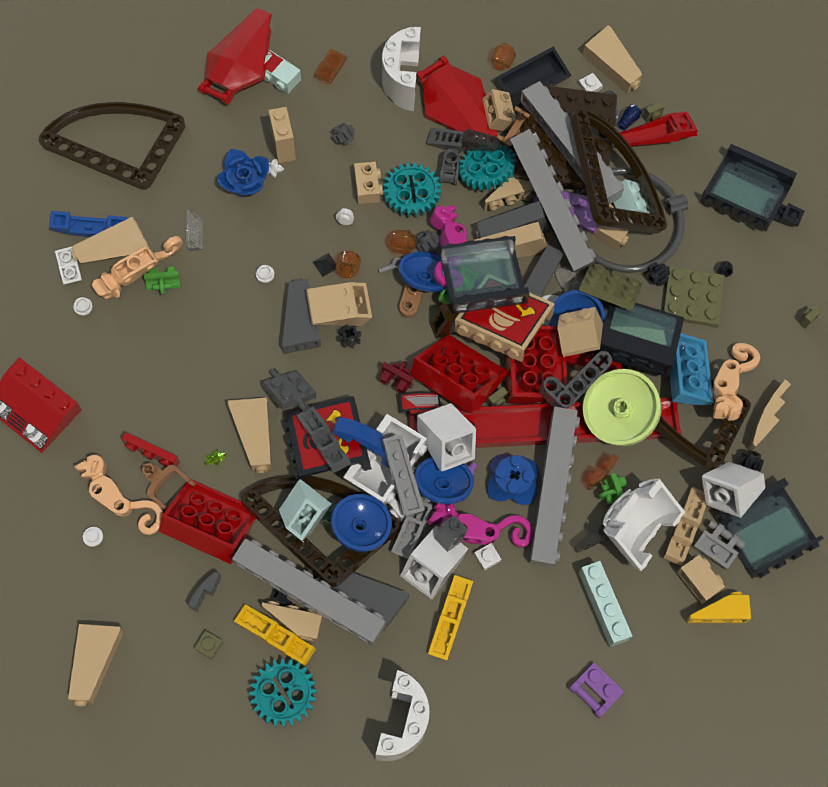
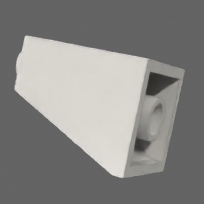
[417,403,476,472]
[702,462,765,518]
[400,525,469,599]

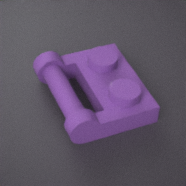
[569,663,624,718]

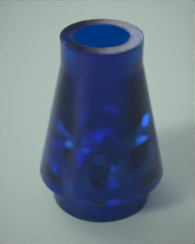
[617,104,642,131]

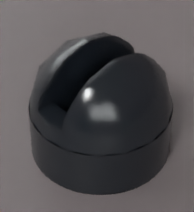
[718,261,733,277]

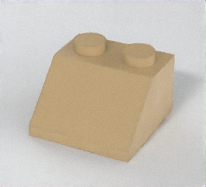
[557,307,603,357]

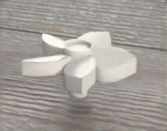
[268,159,284,178]

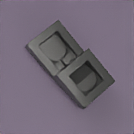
[188,572,221,612]

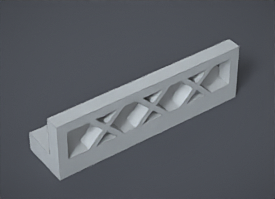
[382,434,425,517]

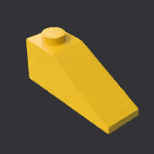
[686,592,751,623]

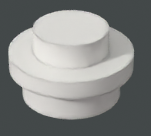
[336,208,354,225]
[256,265,275,283]
[73,297,93,316]
[83,527,103,547]

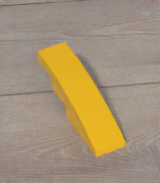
[428,575,474,660]
[234,604,316,666]

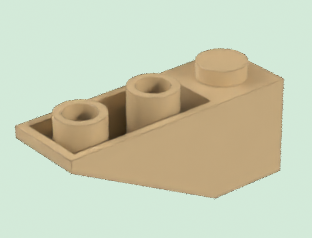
[484,173,536,211]
[262,601,323,643]

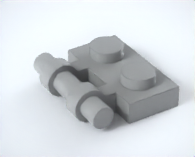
[694,520,746,570]

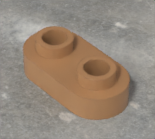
[399,284,423,318]

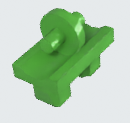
[144,266,181,295]
[599,473,627,505]

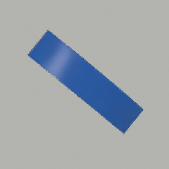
[49,211,127,237]
[332,417,390,469]

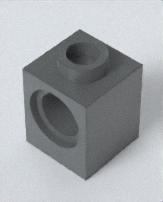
[434,515,468,552]

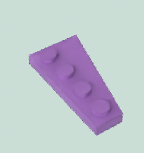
[533,191,599,235]

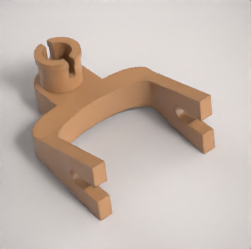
[497,106,530,146]
[142,463,196,511]

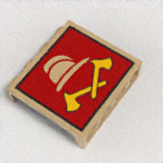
[454,274,555,362]

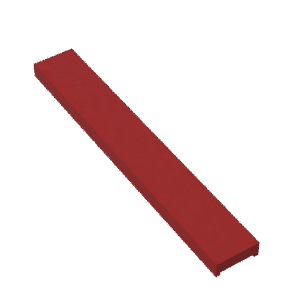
[409,398,682,450]

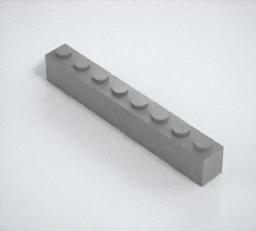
[520,81,624,204]
[510,129,596,273]
[529,406,580,567]
[232,538,386,647]

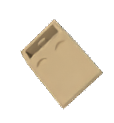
[306,282,372,326]

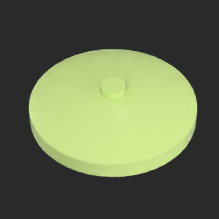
[583,369,662,446]

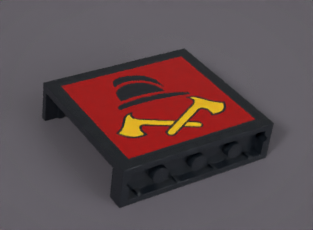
[284,396,372,482]

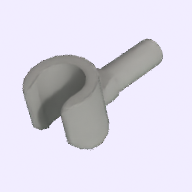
[379,258,401,273]

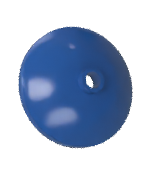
[399,252,453,292]
[549,290,606,326]
[415,457,474,504]
[331,494,392,552]

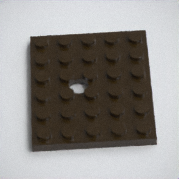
[516,83,617,188]

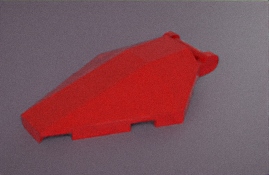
[198,8,272,104]
[416,55,498,146]

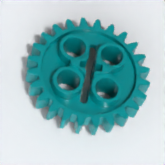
[459,142,517,191]
[383,162,441,218]
[249,658,317,728]

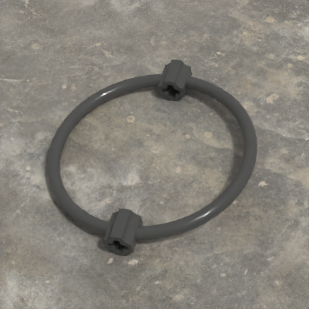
[575,167,689,273]

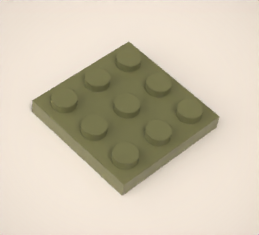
[579,264,643,311]
[663,266,724,328]

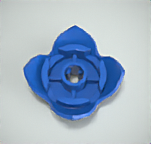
[217,149,269,197]
[487,454,539,505]

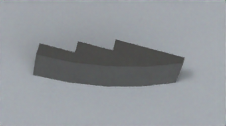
[524,245,564,297]
[296,406,351,473]

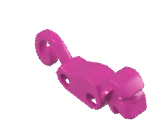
[430,205,467,290]
[427,503,533,548]

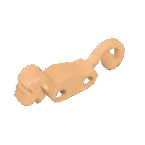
[92,236,183,299]
[712,343,760,421]
[74,455,164,535]

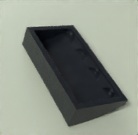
[493,46,572,108]

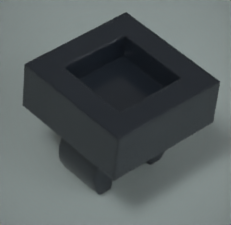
[269,588,292,605]

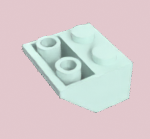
[613,179,651,224]
[279,479,331,541]

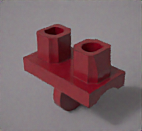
[379,361,414,394]

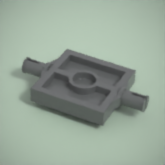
[263,368,316,412]

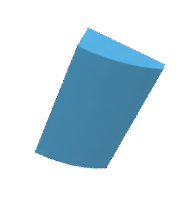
[666,332,714,405]

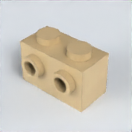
[482,89,516,132]
[354,162,383,204]
[677,554,725,604]

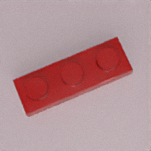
[122,432,180,467]

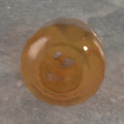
[491,43,516,71]
[388,230,416,254]
[335,250,361,278]

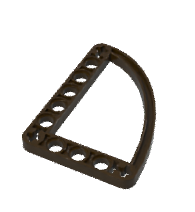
[39,102,185,190]
[570,108,667,234]
[626,365,751,470]
[241,475,400,587]

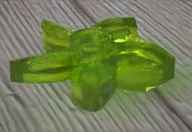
[204,449,227,466]

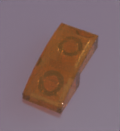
[314,49,347,84]
[586,453,619,490]

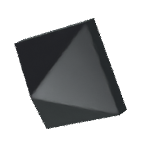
[313,253,338,277]

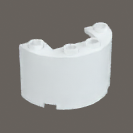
[382,27,421,111]
[343,414,428,504]
[603,479,685,571]
[376,670,430,761]

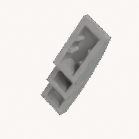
[391,492,436,559]

